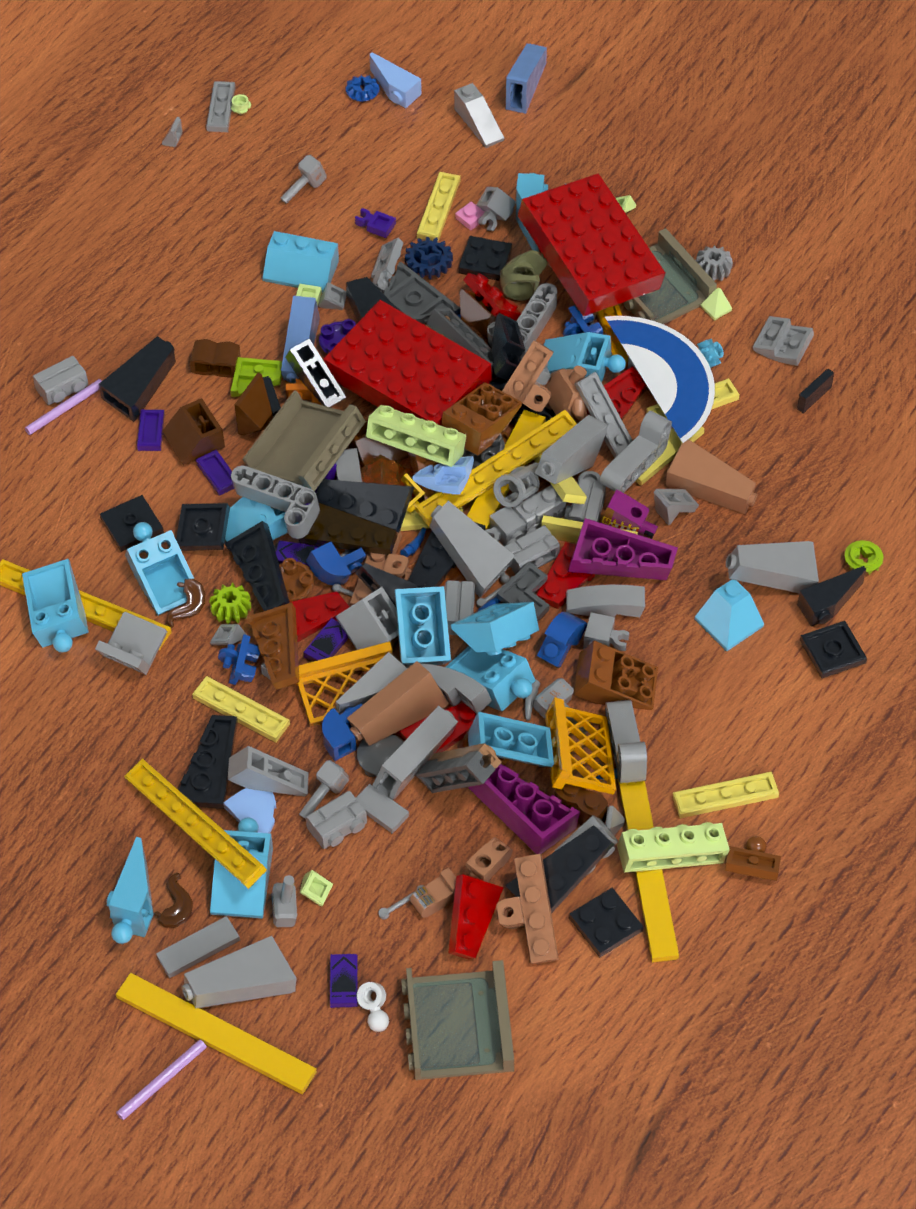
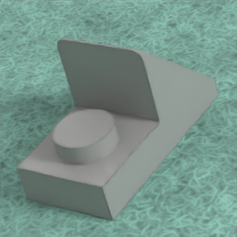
[654,489,699,525]

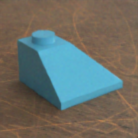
[695,579,764,651]

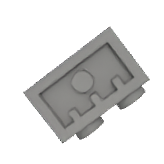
[95,612,167,675]

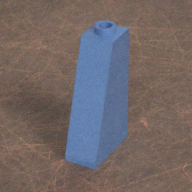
[506,43,547,114]
[281,296,320,383]

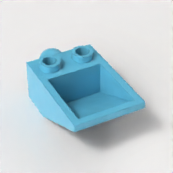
[516,173,548,252]
[544,332,626,382]
[225,488,299,542]
[125,522,194,616]
[22,559,89,653]
[446,646,536,711]
[210,818,273,919]
[107,837,154,944]

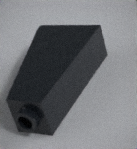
[346,277,400,322]
[99,336,176,422]

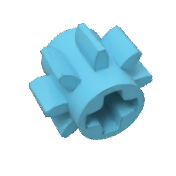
[697,339,724,367]

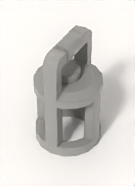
[493,462,540,507]

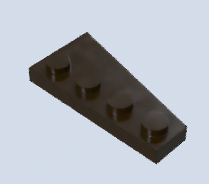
[298,503,398,555]

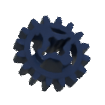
[405,237,453,280]

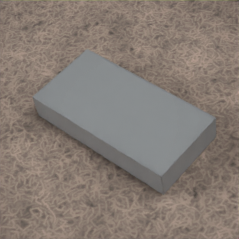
[356,784,409,834]

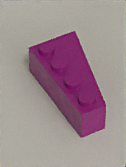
[568,518,678,580]
[469,763,580,854]

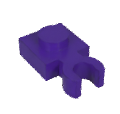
[355,208,396,238]

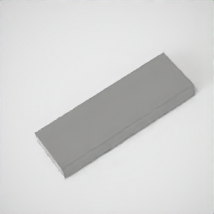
[206,81,236,132]
[156,916,240,978]

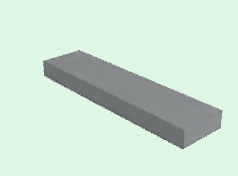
[574,372,633,459]

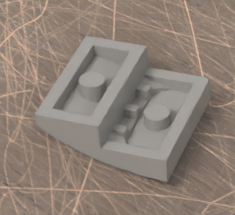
[753,316,814,366]

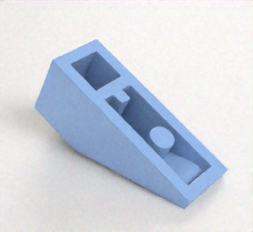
[369,52,422,108]

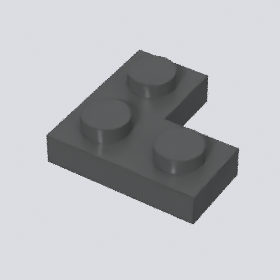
[497,562,550,621]

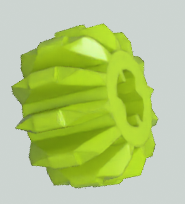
[210,582,252,624]

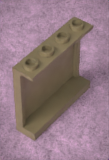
[242,390,366,491]

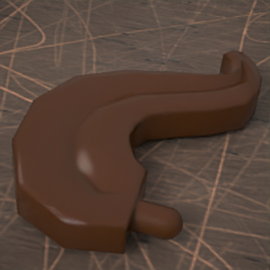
[166,579,205,628]
[154,873,193,928]

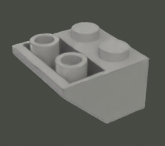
[335,587,398,650]

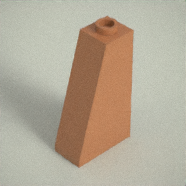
[666,439,757,514]
[347,661,449,746]

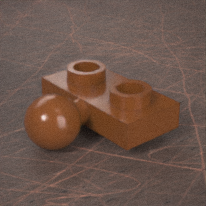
[725,836,781,881]

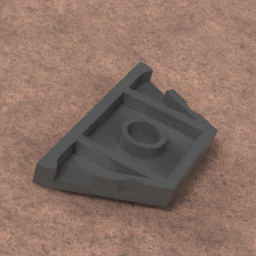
[384,262,460,324]

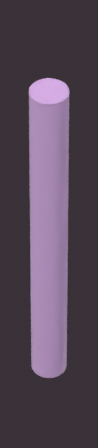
[25,379,102,435]
[116,1039,207,1120]

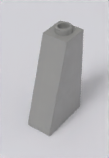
[535,415,609,484]
[429,501,515,598]
[726,541,819,593]
[372,706,458,801]
[182,936,297,1008]

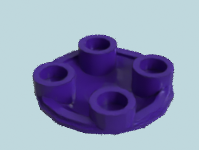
[319,319,356,354]

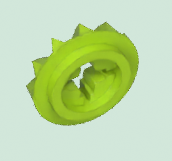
[844,540,883,575]

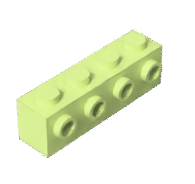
[366,405,466,467]
[617,822,730,872]

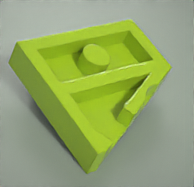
[231,357,282,397]

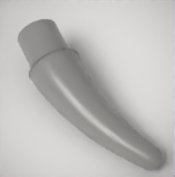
[525,679,540,721]

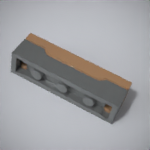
[425,308,498,382]
[416,743,501,793]

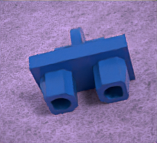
[563,305,603,336]
[218,634,260,685]

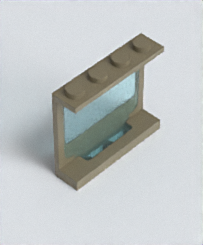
[623,228,717,324]
[401,960,514,1080]

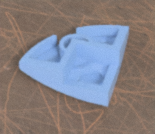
[413,456,474,494]
[223,788,276,833]

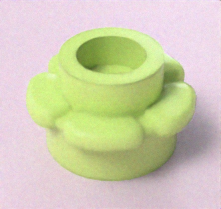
[231,94,251,114]

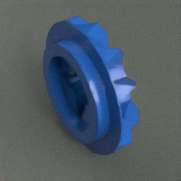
[346,75,379,101]

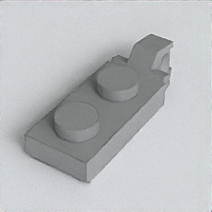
[371,238,404,293]

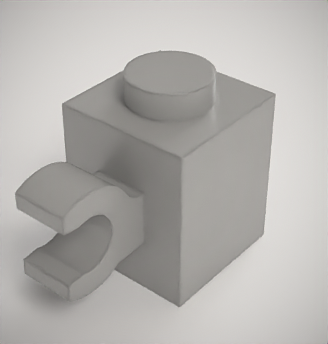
[477,187,516,231]
[485,507,526,546]
[583,612,629,651]

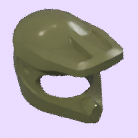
[500,250,547,301]

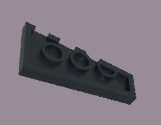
[316,479,414,533]
[179,715,238,809]

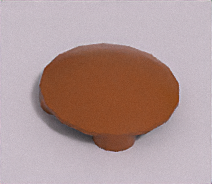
[279,558,314,602]

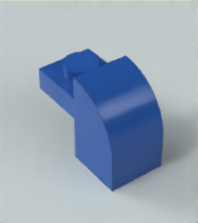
[306,542,366,585]
[537,612,588,667]
[322,704,362,761]

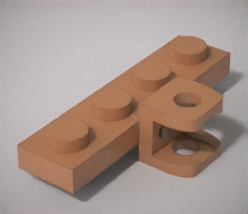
[502,340,554,431]
[350,530,412,606]
[497,854,559,965]

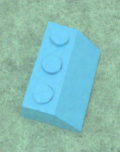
[263,231,339,293]
[394,586,451,665]
[451,602,539,655]
[468,712,554,767]

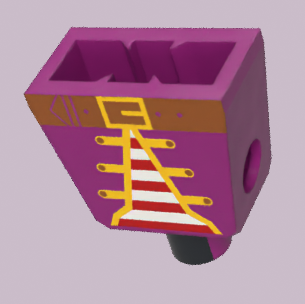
[601,489,658,539]

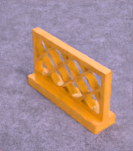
[296,641,393,727]
[545,697,616,795]

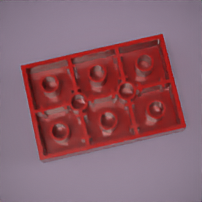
[518,173,666,317]
[323,300,492,426]

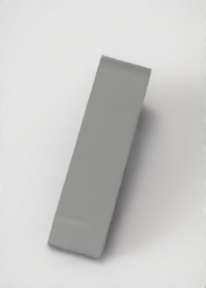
[487,283,557,349]
[600,411,672,493]
[231,466,320,539]
[605,700,647,783]

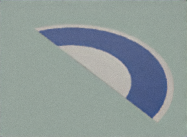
[605,316,715,443]

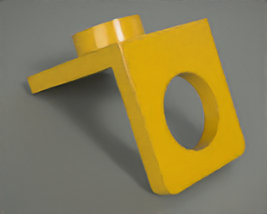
[401,473,425,514]

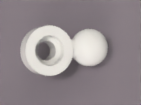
[357,982,389,1032]

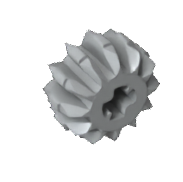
[695,245,733,281]

